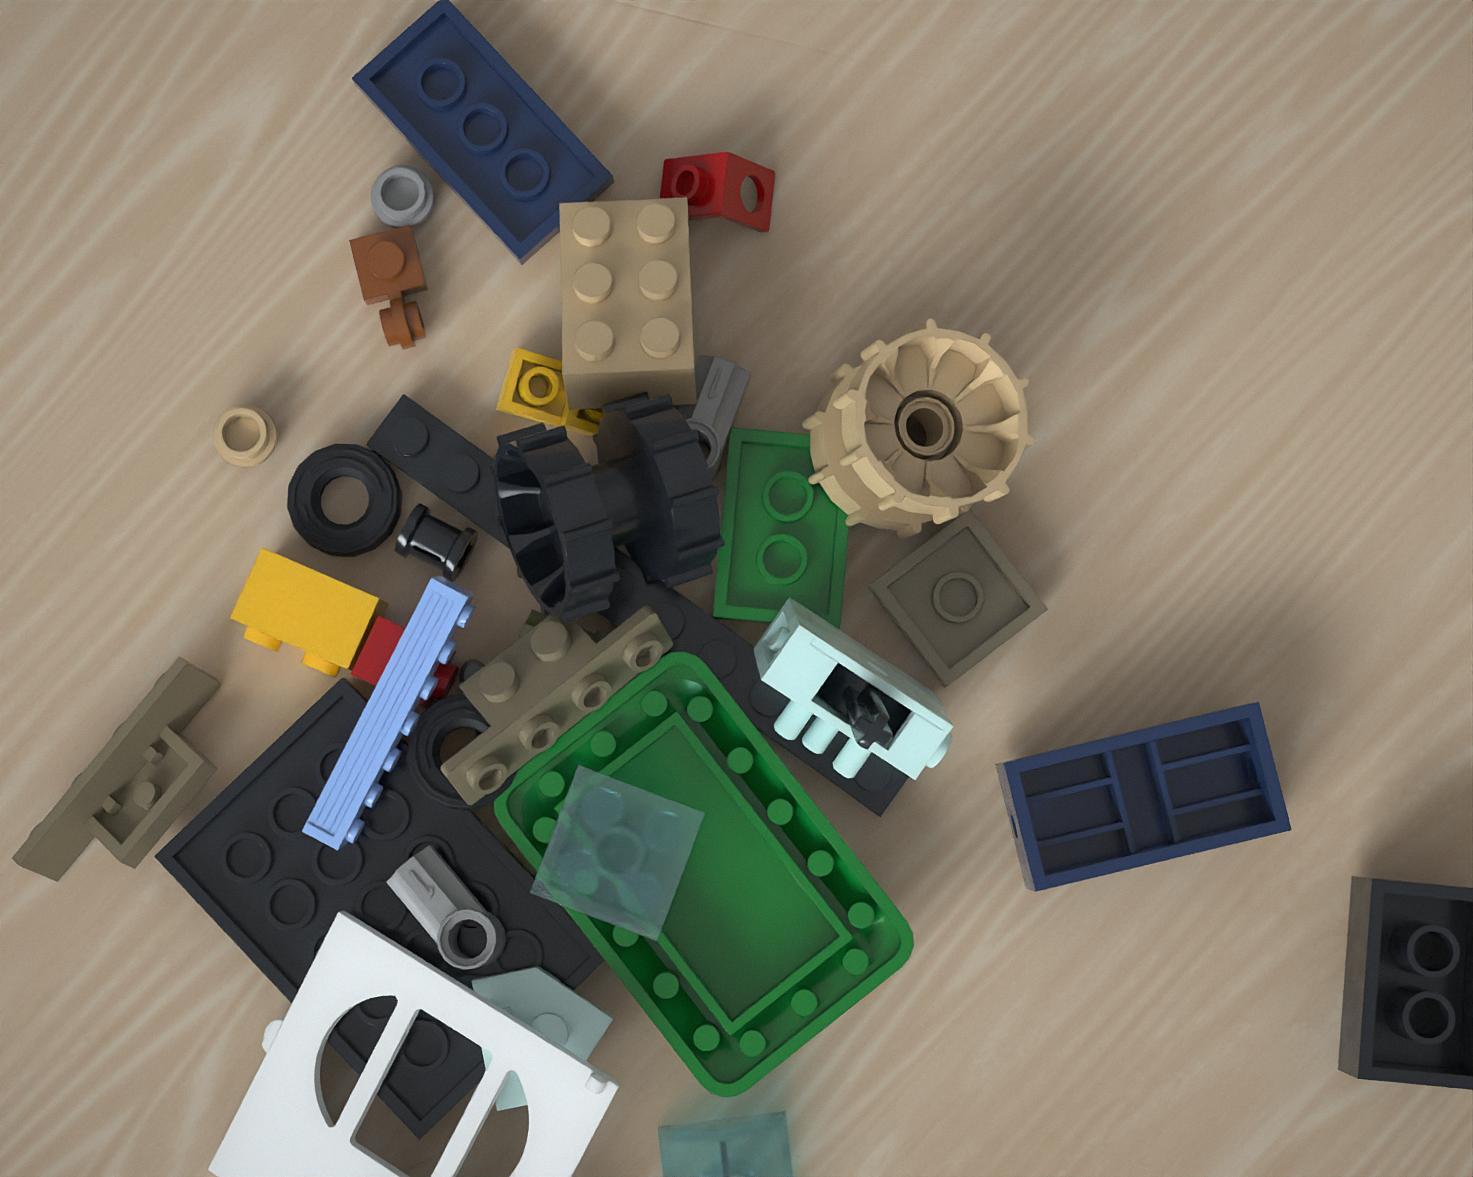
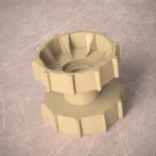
[802,318,1036,540]

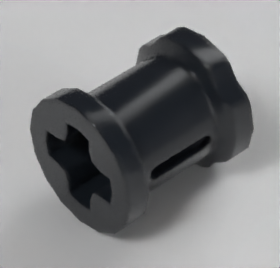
[395,503,478,582]

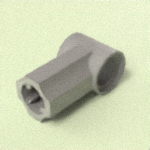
[679,355,751,480]
[386,845,506,970]

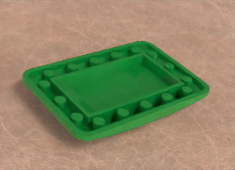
[494,652,914,1097]

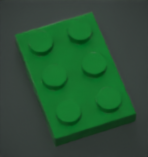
[713,427,849,629]

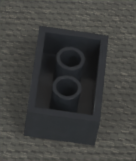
[1338,876,1473,1090]

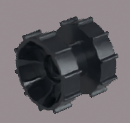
[490,392,725,623]

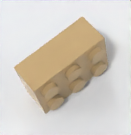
[559,197,697,410]

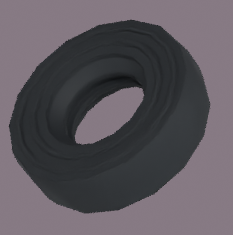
[287,443,402,557]
[406,694,519,811]

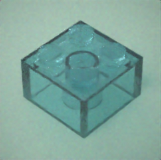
[530,765,706,941]

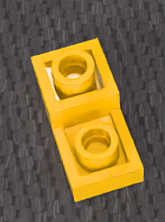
[495,347,604,436]

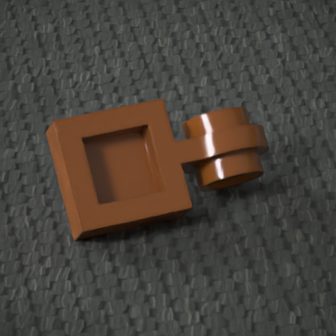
[349,225,428,350]

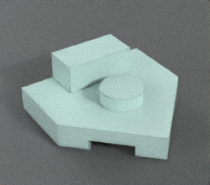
[472,966,614,1111]

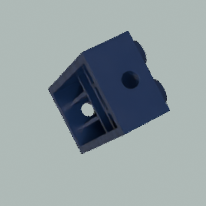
[995,702,1292,892]

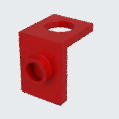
[660,152,775,232]

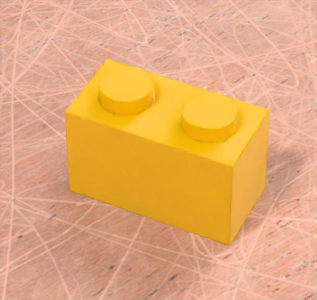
[230,547,389,678]

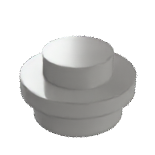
[371,165,435,228]

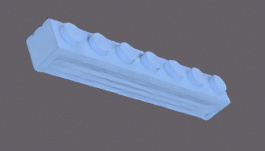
[302,575,476,850]

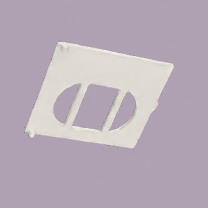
[208,910,619,1177]

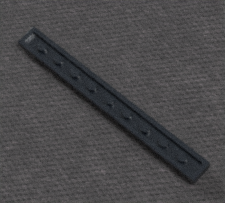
[366,394,909,817]

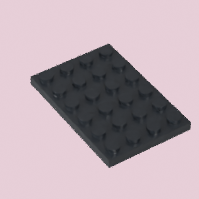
[154,677,605,1140]

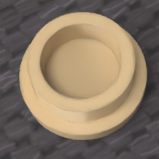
[213,404,278,468]

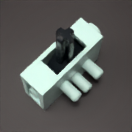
[753,597,953,780]

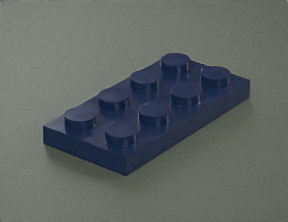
[352,0,614,265]

